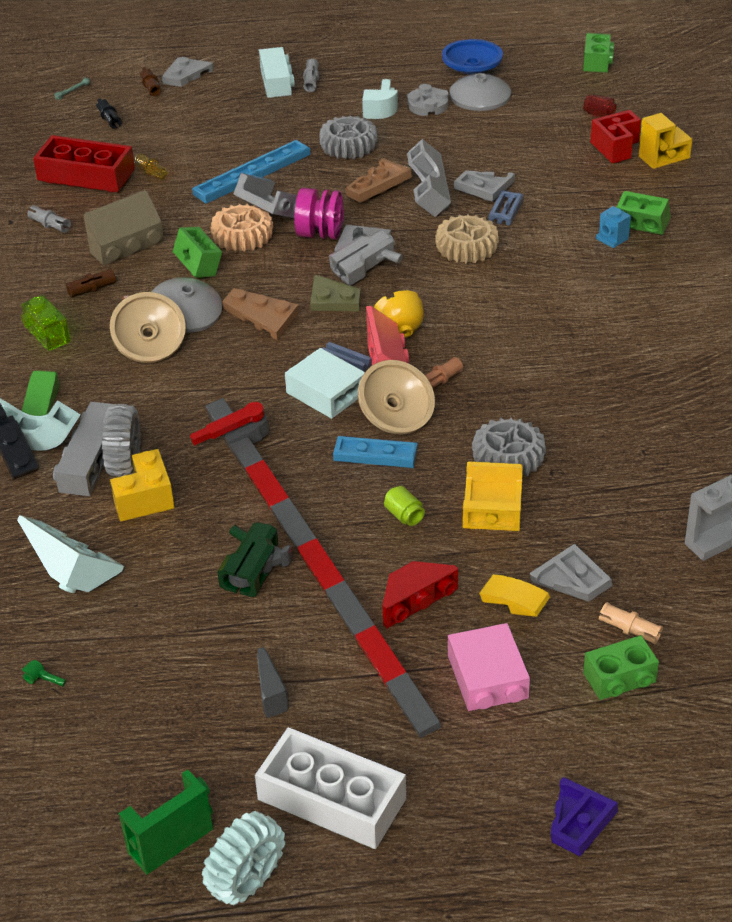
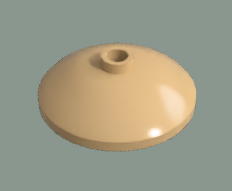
[110,292,186,363]
[358,360,435,435]

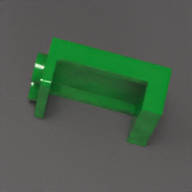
[119,769,213,875]

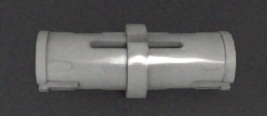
[303,59,319,92]
[28,205,71,233]

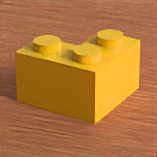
[639,113,692,169]
[110,449,174,522]

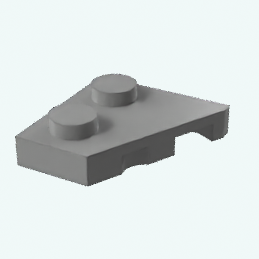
[162,57,214,87]
[454,171,515,202]
[530,544,612,602]

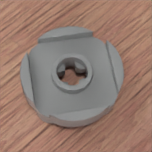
[407,84,448,116]

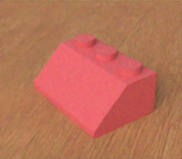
[366,306,411,366]

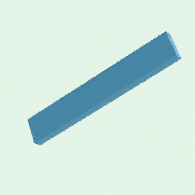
[192,140,310,204]

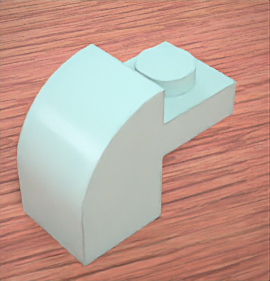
[362,79,398,119]

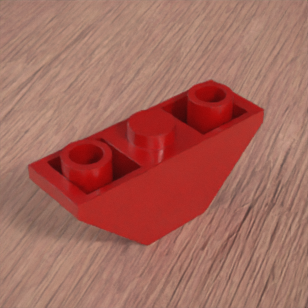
[382,561,458,629]

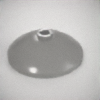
[449,73,511,111]
[152,277,222,333]

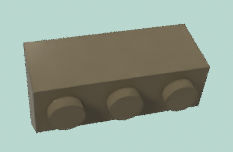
[84,190,164,266]

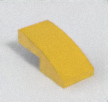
[479,574,550,617]

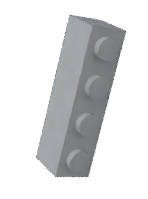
[53,402,116,496]

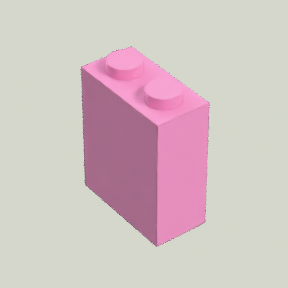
[448,623,530,711]

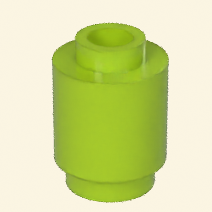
[384,486,425,526]

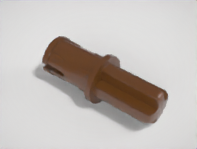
[140,67,162,97]

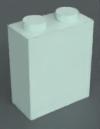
[285,348,365,419]

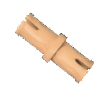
[599,602,663,645]

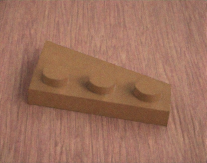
[345,158,412,202]
[222,288,299,340]

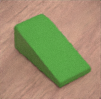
[22,371,60,416]

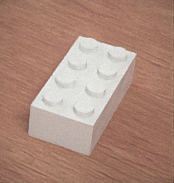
[255,727,406,849]

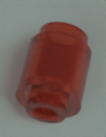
[583,94,617,117]

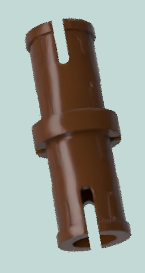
[66,268,116,298]

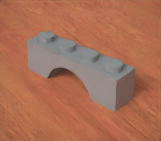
[407,139,451,217]

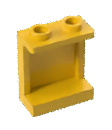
[463,462,523,531]

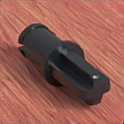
[96,98,122,129]

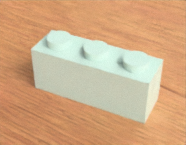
[259,47,295,98]

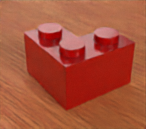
[590,110,641,163]

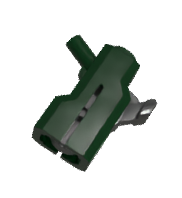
[217,522,293,597]

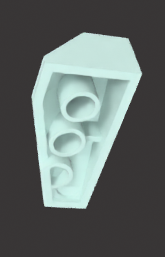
[18,515,124,593]

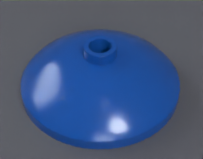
[442,39,503,75]

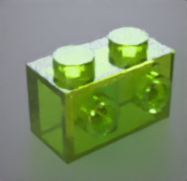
[21,295,71,351]

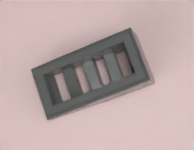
[257,647,289,718]

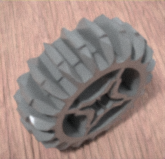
[319,115,377,160]
[101,404,141,477]
[472,417,546,477]

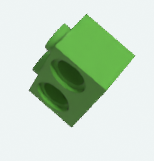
[583,33,614,72]
[616,191,671,235]
[583,635,659,700]

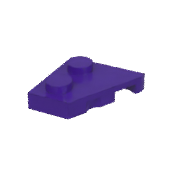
[551,777,618,856]

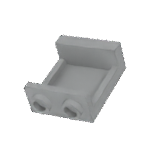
[234,173,297,218]
[684,475,732,561]

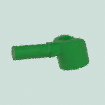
[22,660,66,687]

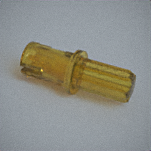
[134,153,168,180]

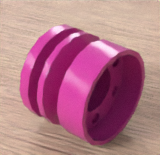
[294,188,344,240]

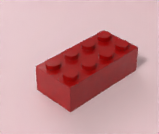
[33,135,135,192]

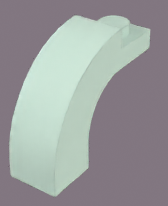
[0,398,81,451]

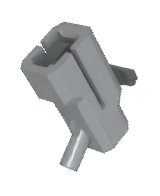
[329,227,403,286]

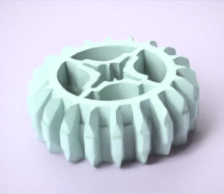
[202,811,285,905]

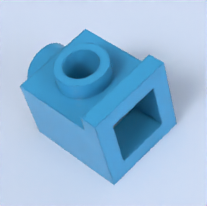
[596,206,631,248]

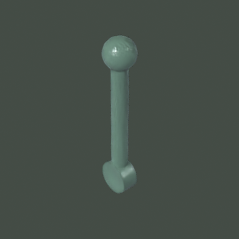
[54,77,90,100]

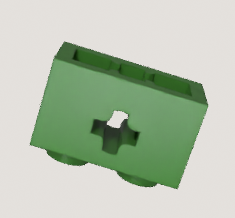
[173,227,222,278]

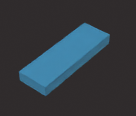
[333,436,418,468]

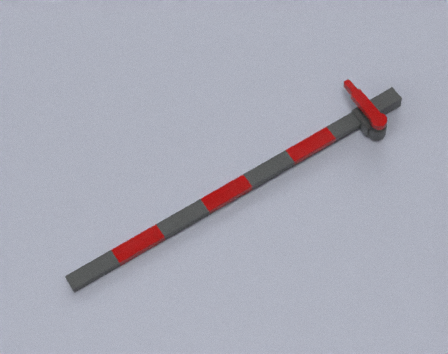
[190,398,441,738]

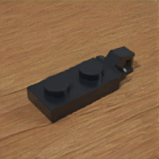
[0,404,39,480]

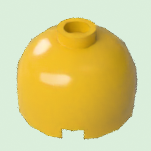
[374,290,424,338]

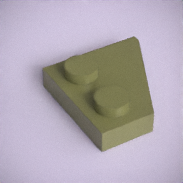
[310,275,361,311]

